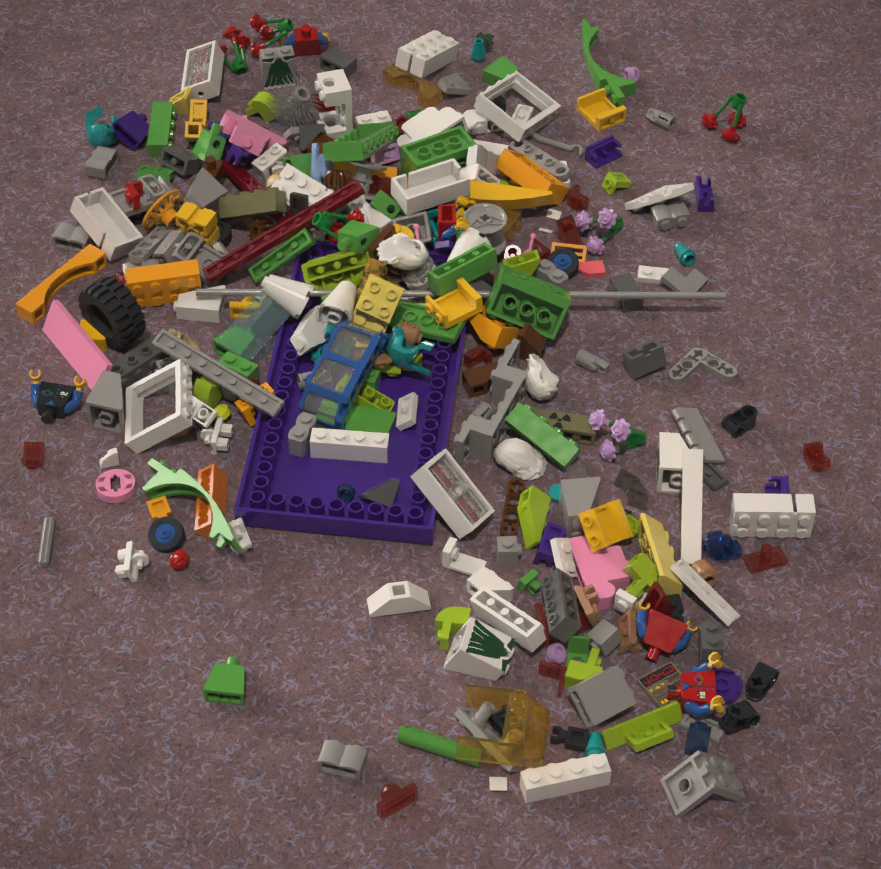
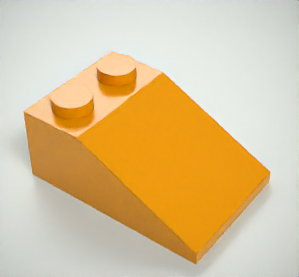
[468,305,522,350]

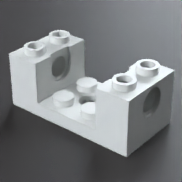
[314,69,353,139]

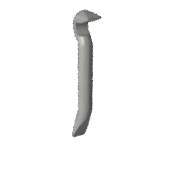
[530,132,584,159]

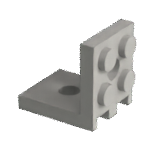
[660,750,746,817]

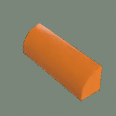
[194,463,228,538]

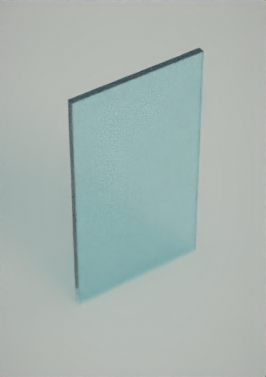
[217,291,290,361]

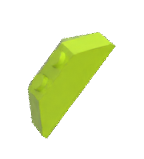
[301,250,372,290]

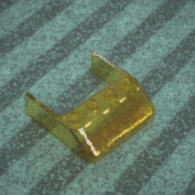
[456,684,550,768]

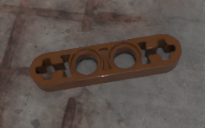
[500,478,526,536]

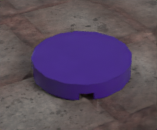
[712,667,743,705]

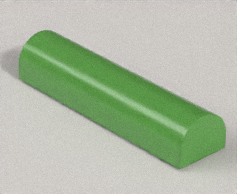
[248,228,316,285]
[397,725,486,768]

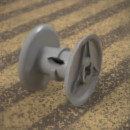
[346,160,387,200]
[463,203,507,255]

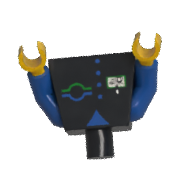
[29,369,88,424]

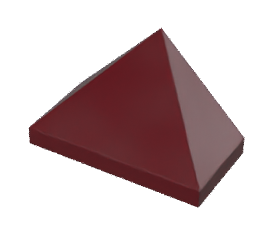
[641,581,675,615]

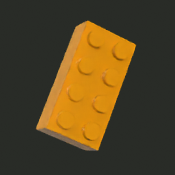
[497,148,570,206]
[125,259,201,308]

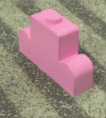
[220,109,288,156]
[569,535,631,611]

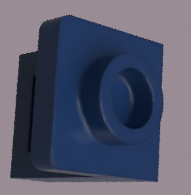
[685,721,712,755]

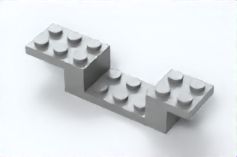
[453,338,528,467]

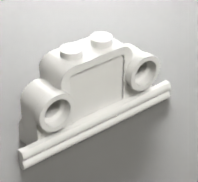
[397,107,477,167]

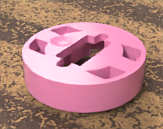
[96,469,136,505]

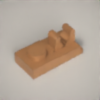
[573,584,600,627]
[618,609,643,654]

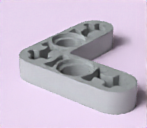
[668,347,737,385]

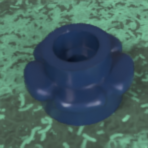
[337,483,356,502]

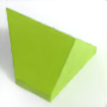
[503,249,541,276]

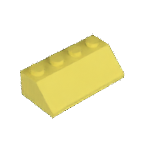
[637,513,684,597]

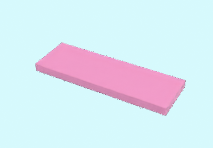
[42,300,113,390]

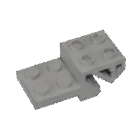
[108,174,184,217]
[152,230,225,287]

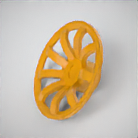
[142,189,182,231]

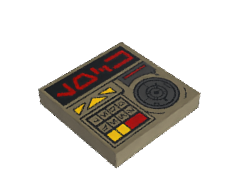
[637,661,682,708]

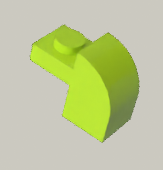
[244,91,280,122]
[193,376,223,409]
[623,552,658,599]
[435,606,471,651]
[564,647,603,688]

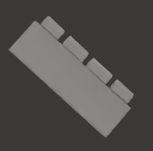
[672,407,725,463]

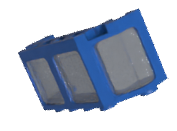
[298,320,390,430]

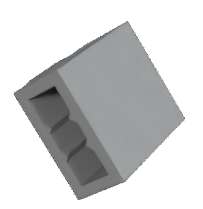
[568,664,637,728]

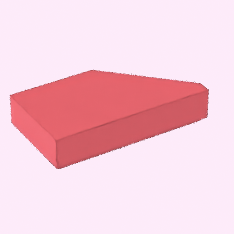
[578,260,606,278]

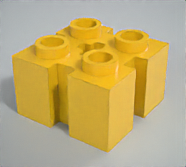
[175,201,220,248]

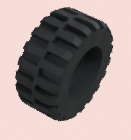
[78,276,146,349]

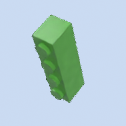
[147,102,177,157]
[427,242,498,297]
[505,402,580,471]

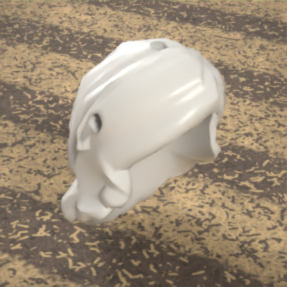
[377,232,429,270]
[525,353,559,401]
[493,438,547,481]

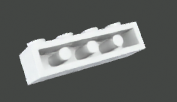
[310,428,390,463]
[469,586,546,653]
[520,753,611,803]

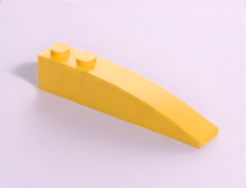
[447,180,553,210]

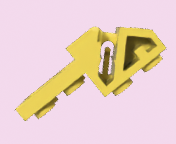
[346,273,405,348]

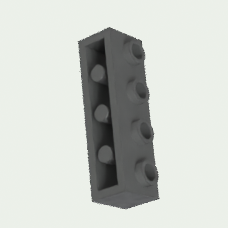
[110,333,170,389]
[542,568,582,643]

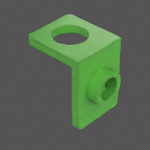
[566,635,590,670]

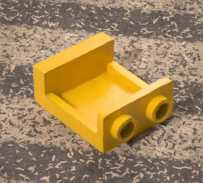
[576,88,627,132]
[424,277,484,329]
[578,498,634,552]

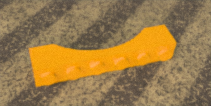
[15,244,108,325]

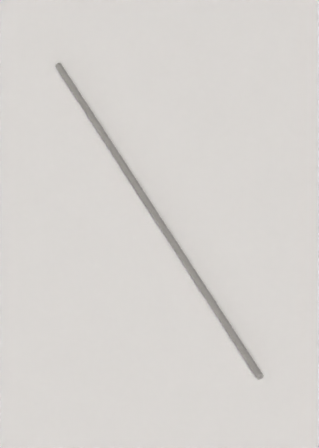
[196,289,726,300]

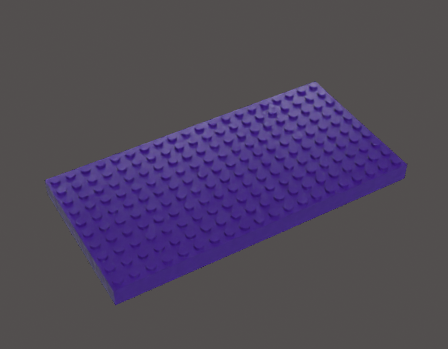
[234,241,470,545]

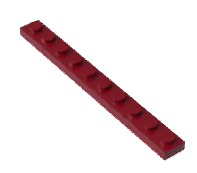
[220,157,313,237]
[202,179,365,284]

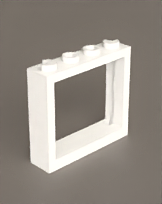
[474,71,561,142]
[125,359,193,454]

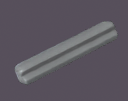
[38,517,55,567]

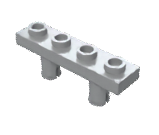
[454,701,526,772]

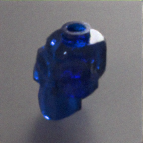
[702,530,743,561]

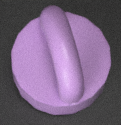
[624,67,640,82]
[545,643,566,664]

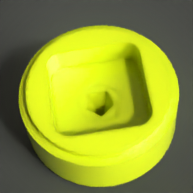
[214,404,231,422]

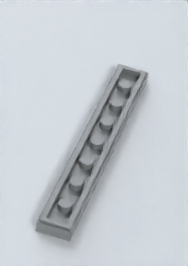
[152,329,285,419]

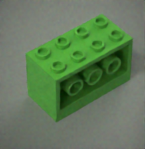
[401,125,476,178]
[485,264,572,340]

